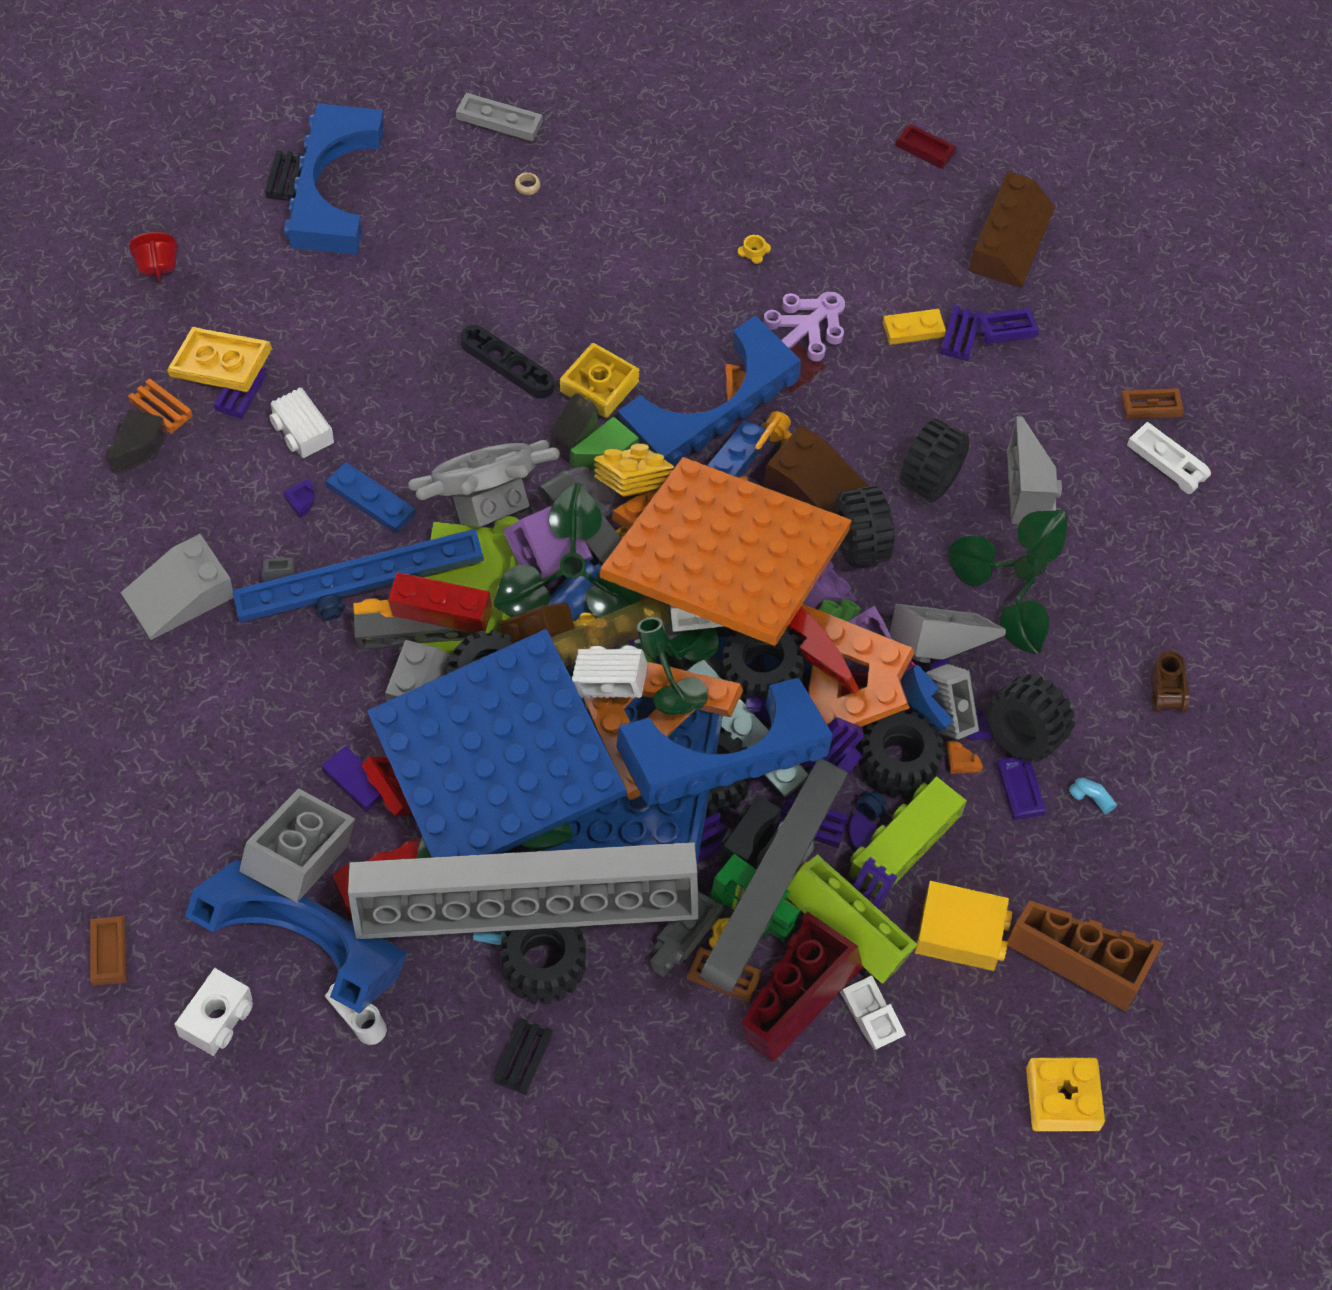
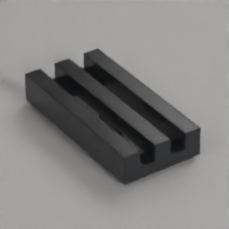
[265,150,304,201]
[494,1018,553,1095]

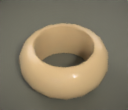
[515,172,540,196]

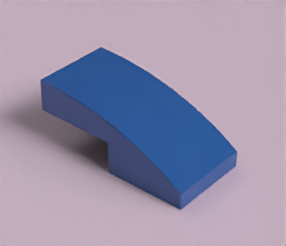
[901,664,953,731]

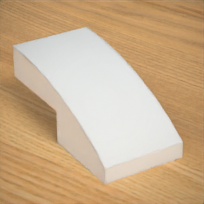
[840,976,906,1050]

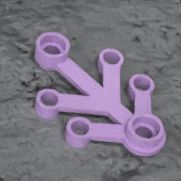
[763,292,845,361]

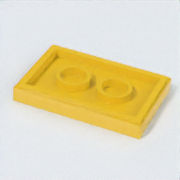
[167,327,272,392]

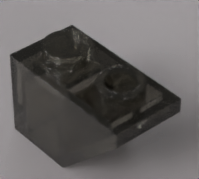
[551,393,598,463]
[106,410,167,475]

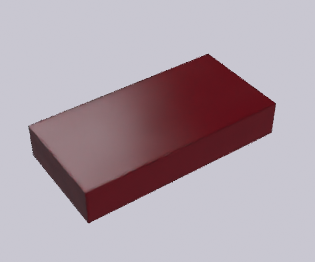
[895,124,957,169]

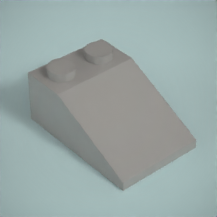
[1007,416,1062,525]
[121,534,234,640]
[889,604,1006,663]
[385,640,450,702]

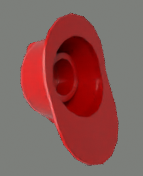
[129,232,178,282]

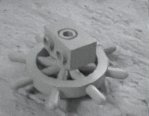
[408,440,560,527]

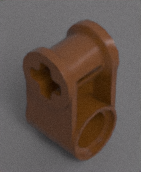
[1151,650,1189,713]

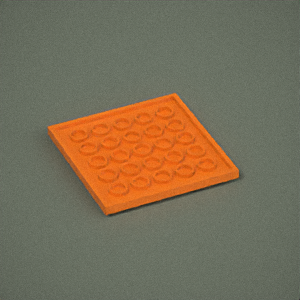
[600,457,852,646]

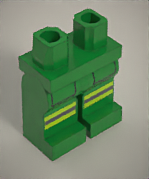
[710,854,800,942]

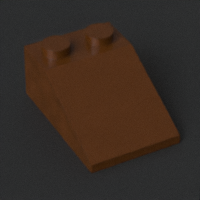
[762,425,869,513]

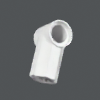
[325,984,387,1045]

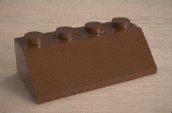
[969,171,1055,288]

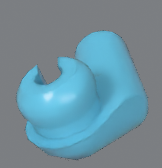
[1069,778,1117,814]

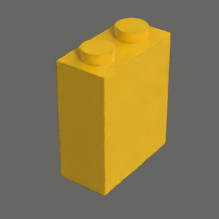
[915,881,1013,971]

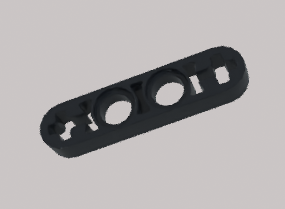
[461,325,554,399]

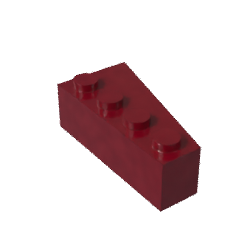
[742,911,863,1062]

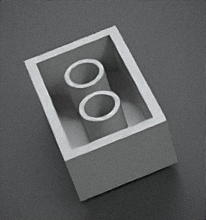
[239,788,355,902]

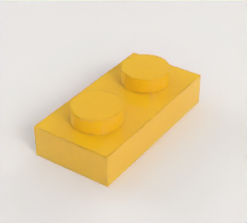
[883,309,946,345]

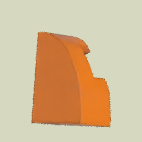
[945,741,983,774]

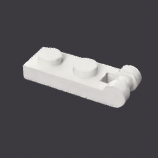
[1127,422,1211,494]

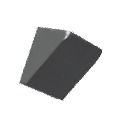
[262,557,295,582]

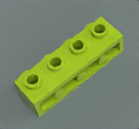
[849,776,967,897]
[787,854,918,984]

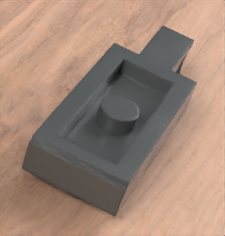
[650,891,724,978]

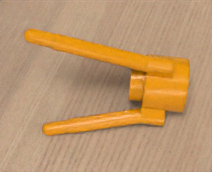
[755,411,792,450]

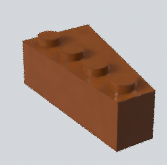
[1007,900,1164,1011]

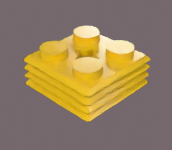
[560,343,640,418]
[594,444,674,497]
[1026,1058,1105,1131]

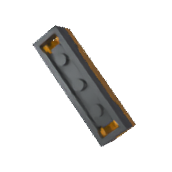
[353,598,475,650]

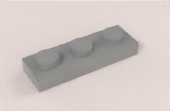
[456,93,543,141]

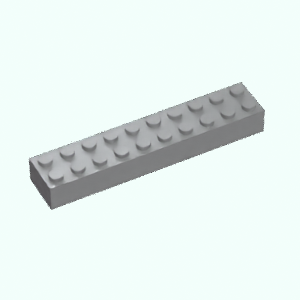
[348,842,698,939]

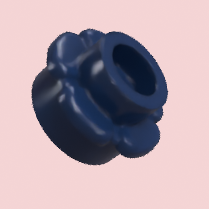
[315,596,346,621]
[856,791,886,821]

